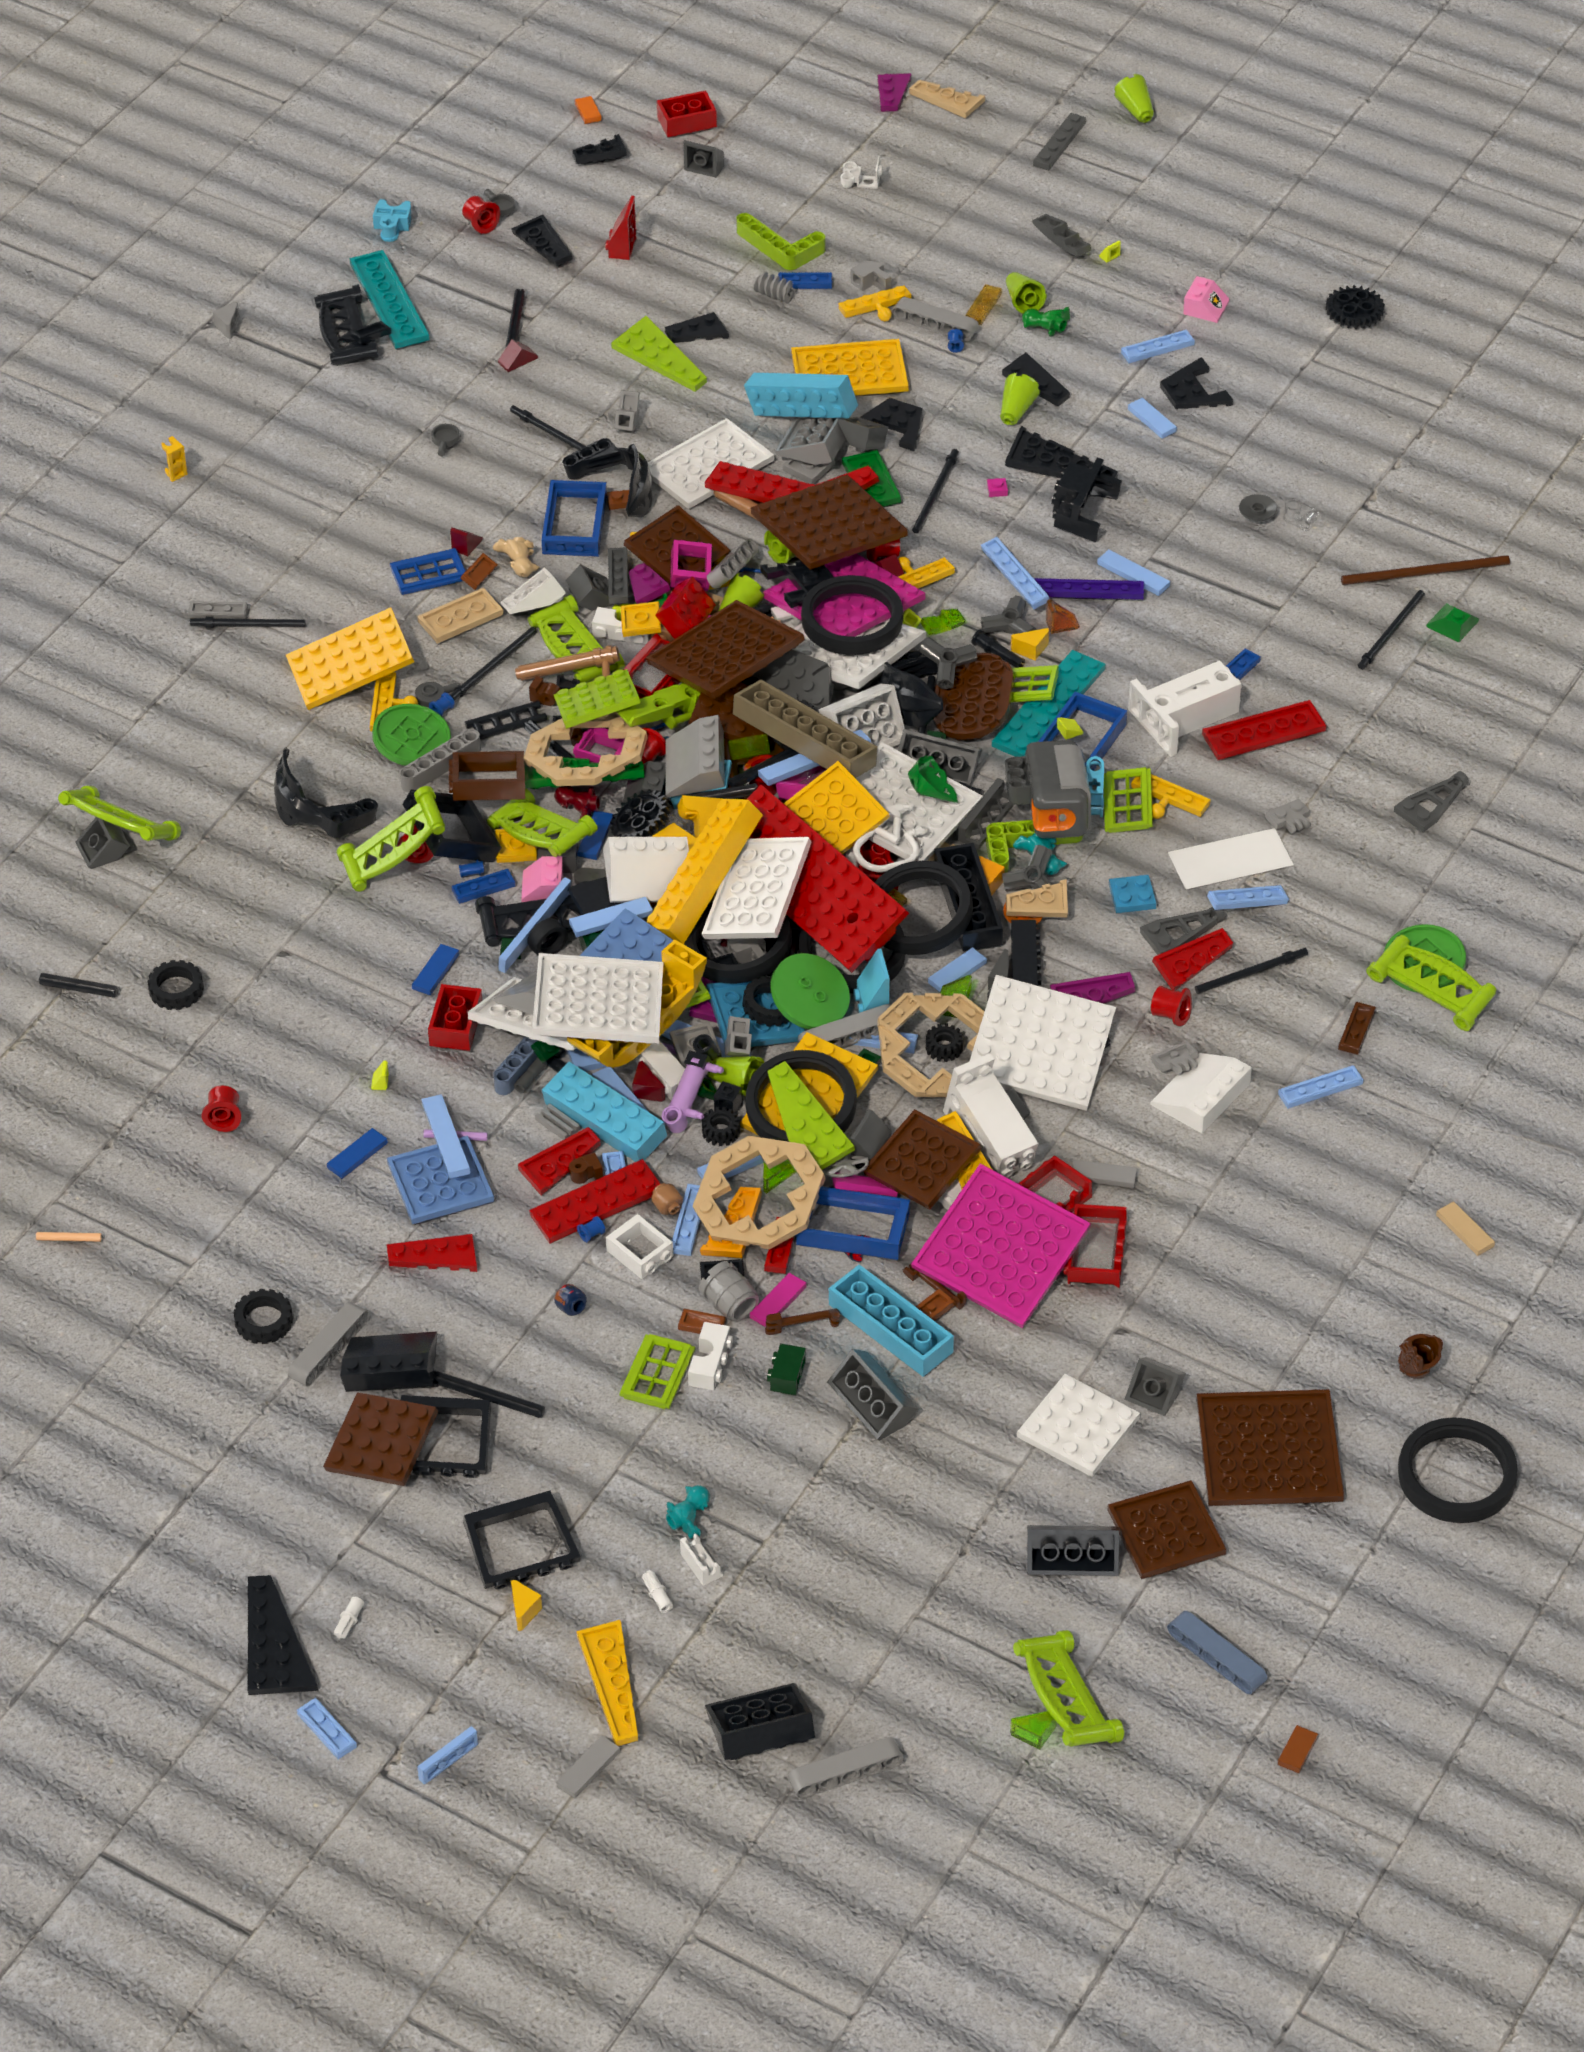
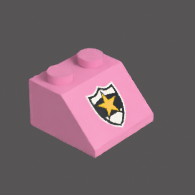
[1183,276,1229,323]

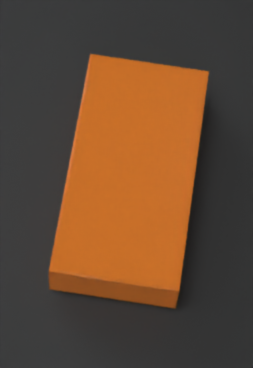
[575,96,601,124]

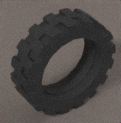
[147,960,204,1010]
[742,976,789,1027]
[234,1289,293,1344]

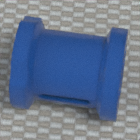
[948,329,964,353]
[429,692,455,716]
[577,1216,605,1243]

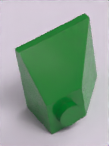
[1426,603,1479,642]

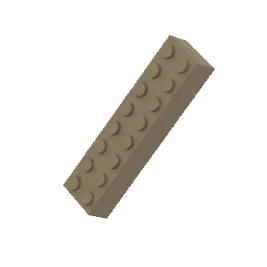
[733,680,878,778]

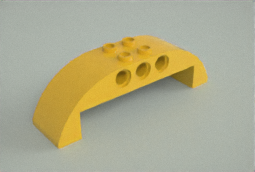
[567,939,707,1068]

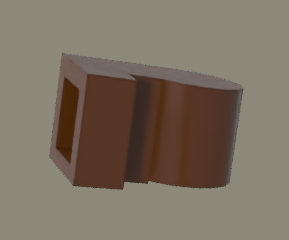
[529,676,561,706]
[569,1152,603,1184]

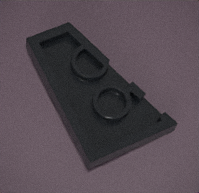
[572,134,627,165]
[665,312,729,343]

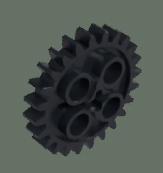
[1325,285,1385,329]
[610,789,671,837]

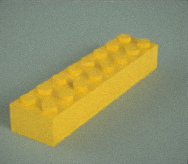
[647,799,763,944]

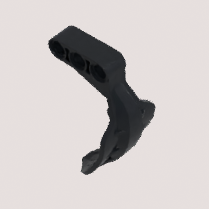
[562,438,652,518]
[879,650,944,727]
[274,747,378,838]

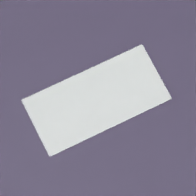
[1168,828,1294,889]

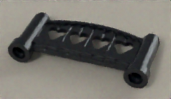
[314,284,379,365]
[475,881,589,947]

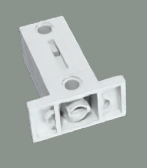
[1128,661,1242,757]
[943,1053,1038,1178]

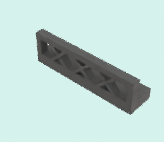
[958,778,1015,849]

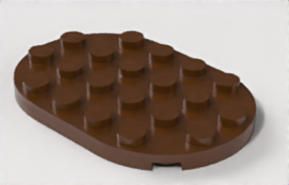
[933,653,1014,740]

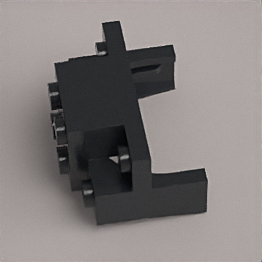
[1051,457,1122,542]

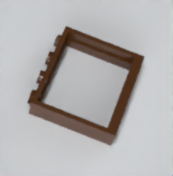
[449,751,525,801]

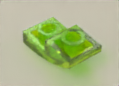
[921,609,966,635]

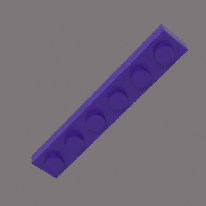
[1034,578,1144,600]

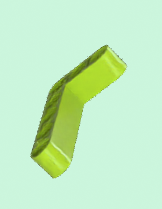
[736,213,825,270]
[986,820,1083,873]

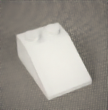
[500,567,566,614]

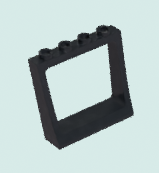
[400,1395,492,1478]
[463,1490,581,1589]

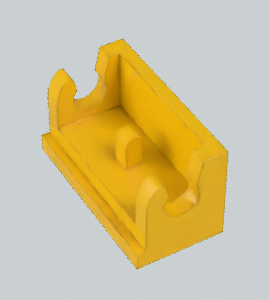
[161,436,188,482]

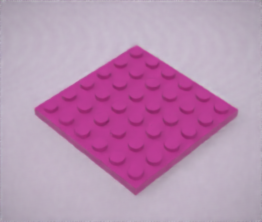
[763,554,925,637]
[911,1163,1091,1329]

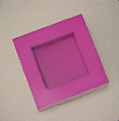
[987,478,1008,497]

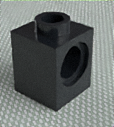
[714,1081,742,1113]

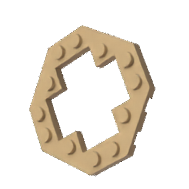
[524,712,647,786]
[877,993,985,1097]
[693,1136,826,1249]

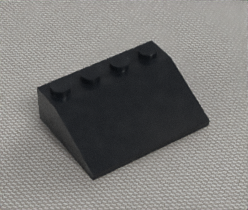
[340,1331,438,1392]
[705,1683,816,1760]

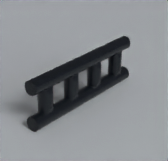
[465,700,547,739]

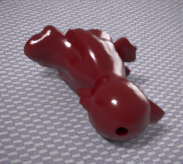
[554,786,600,818]

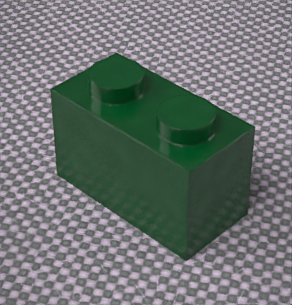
[767,1343,806,1395]

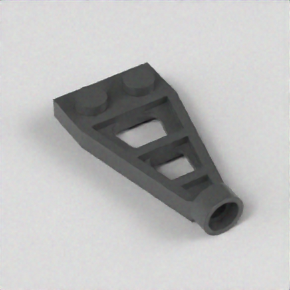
[1394,771,1469,832]
[1140,907,1225,955]

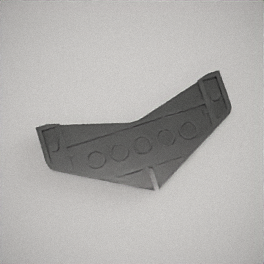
[752,649,832,712]

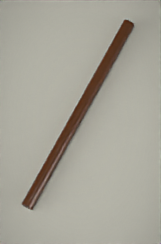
[1341,555,1510,585]

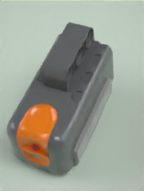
[1005,740,1091,839]

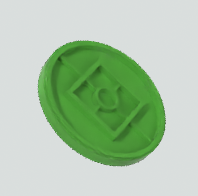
[372,704,451,766]
[1384,924,1466,992]
[771,953,850,1030]

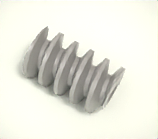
[754,271,793,303]

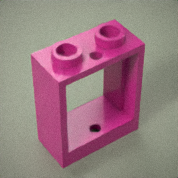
[670,540,712,591]
[573,728,625,763]

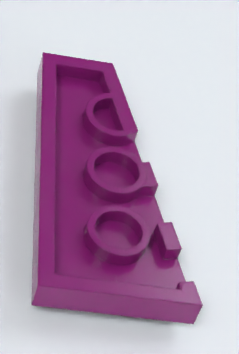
[1050,972,1135,1004]

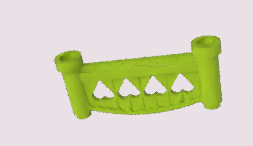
[528,594,625,683]
[58,785,181,841]
[336,786,445,892]
[487,788,598,857]
[1366,935,1497,1031]
[1013,1630,1124,1747]

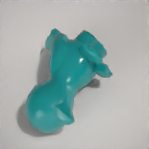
[1013,833,1067,876]
[666,1485,710,1539]

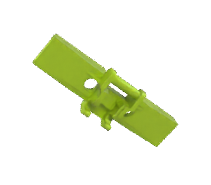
[616,684,701,729]

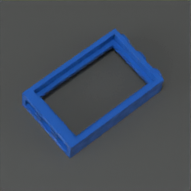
[541,480,607,557]
[1038,692,1127,771]
[795,1186,910,1260]

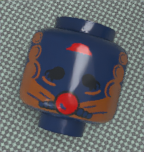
[554,1284,587,1316]

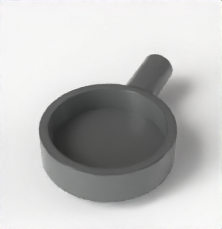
[484,189,515,216]
[432,423,460,456]
[415,682,458,708]

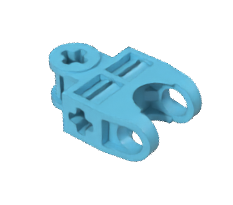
[373,199,411,242]
[1086,756,1104,818]

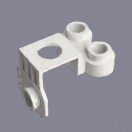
[840,156,883,189]

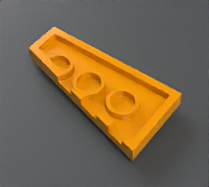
[700,1187,762,1258]

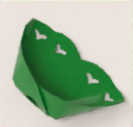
[908,755,958,803]

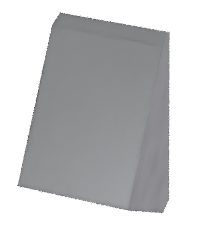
[213,302,239,339]

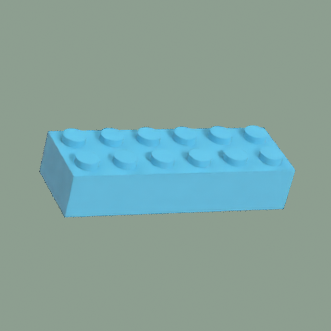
[744,373,858,418]
[542,1062,667,1162]
[829,1264,954,1377]

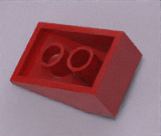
[606,195,637,260]

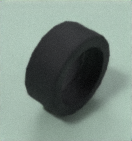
[527,918,568,956]

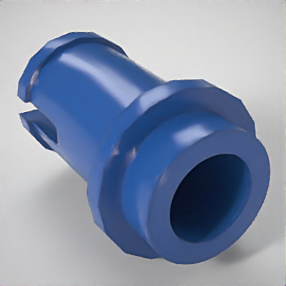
[459,860,485,877]

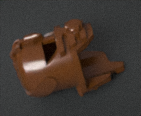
[1398,1334,1443,1379]

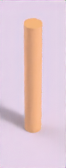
[36,1232,102,1242]

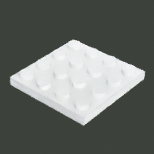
[1017,1374,1140,1477]

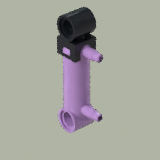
[662,1034,724,1133]

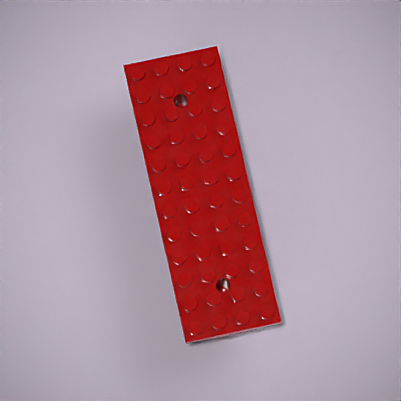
[746,785,909,973]

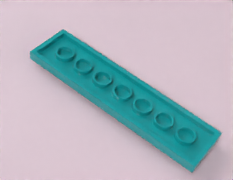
[349,250,430,349]
[992,650,1106,757]

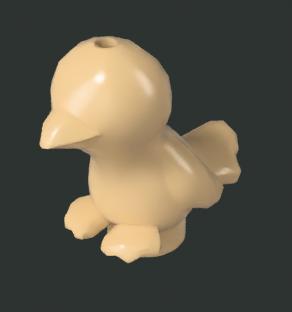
[493,537,540,577]

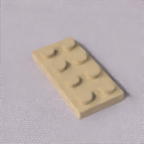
[417,587,503,644]

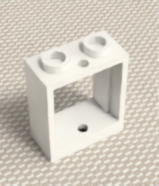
[606,1214,673,1279]

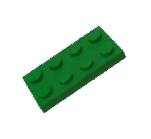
[842,450,901,507]

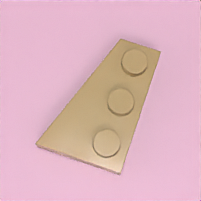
[1006,879,1068,918]

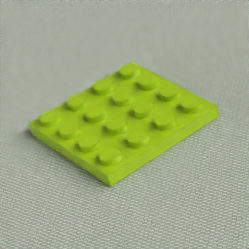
[554,669,641,729]

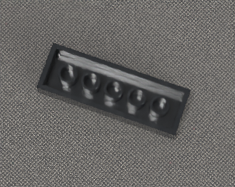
[934,843,1003,952]

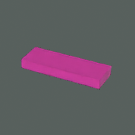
[832,1172,898,1197]
[750,1273,806,1327]

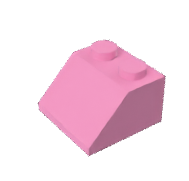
[521,856,563,902]

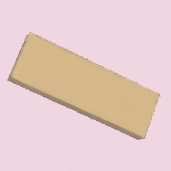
[1436,1201,1495,1256]

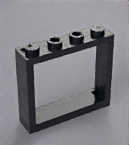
[402,789,502,862]

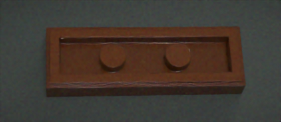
[1338,1002,1376,1055]

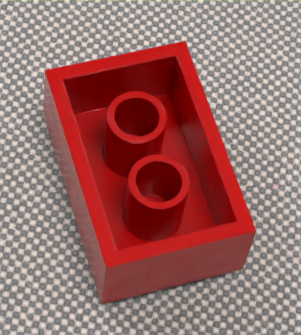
[657,90,717,137]
[655,576,716,639]
[428,984,483,1051]

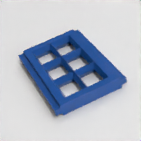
[390,548,465,595]

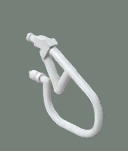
[853,802,928,872]

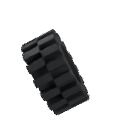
[925,1023,963,1062]
[702,1107,740,1146]

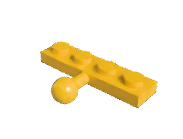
[838,285,912,322]
[898,557,955,589]
[370,672,418,731]
[1131,774,1211,819]

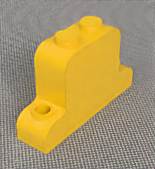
[678,795,722,838]

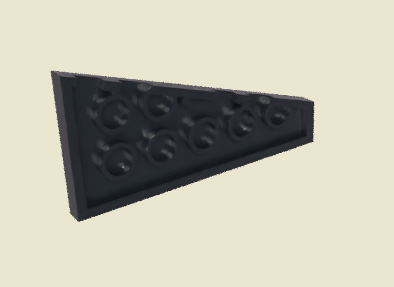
[1005,426,1118,478]
[248,1575,318,1695]

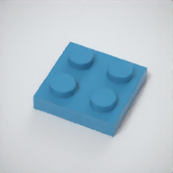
[1109,875,1156,913]

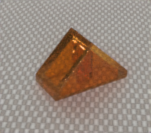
[1046,599,1080,634]

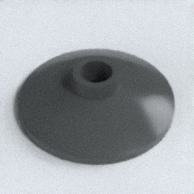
[1239,494,1277,521]

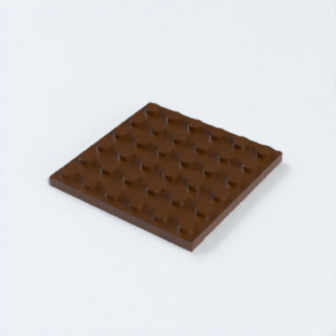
[751,475,908,569]
[646,600,805,699]
[1196,1389,1344,1506]

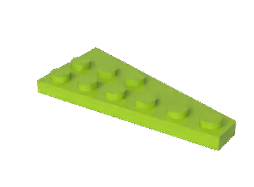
[611,316,707,392]
[767,1061,855,1182]

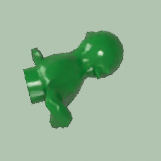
[1022,307,1070,337]

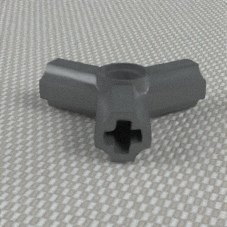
[981,595,1037,634]
[919,637,977,689]
[1002,845,1053,892]

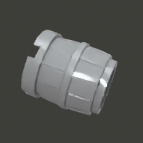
[699,1261,759,1322]

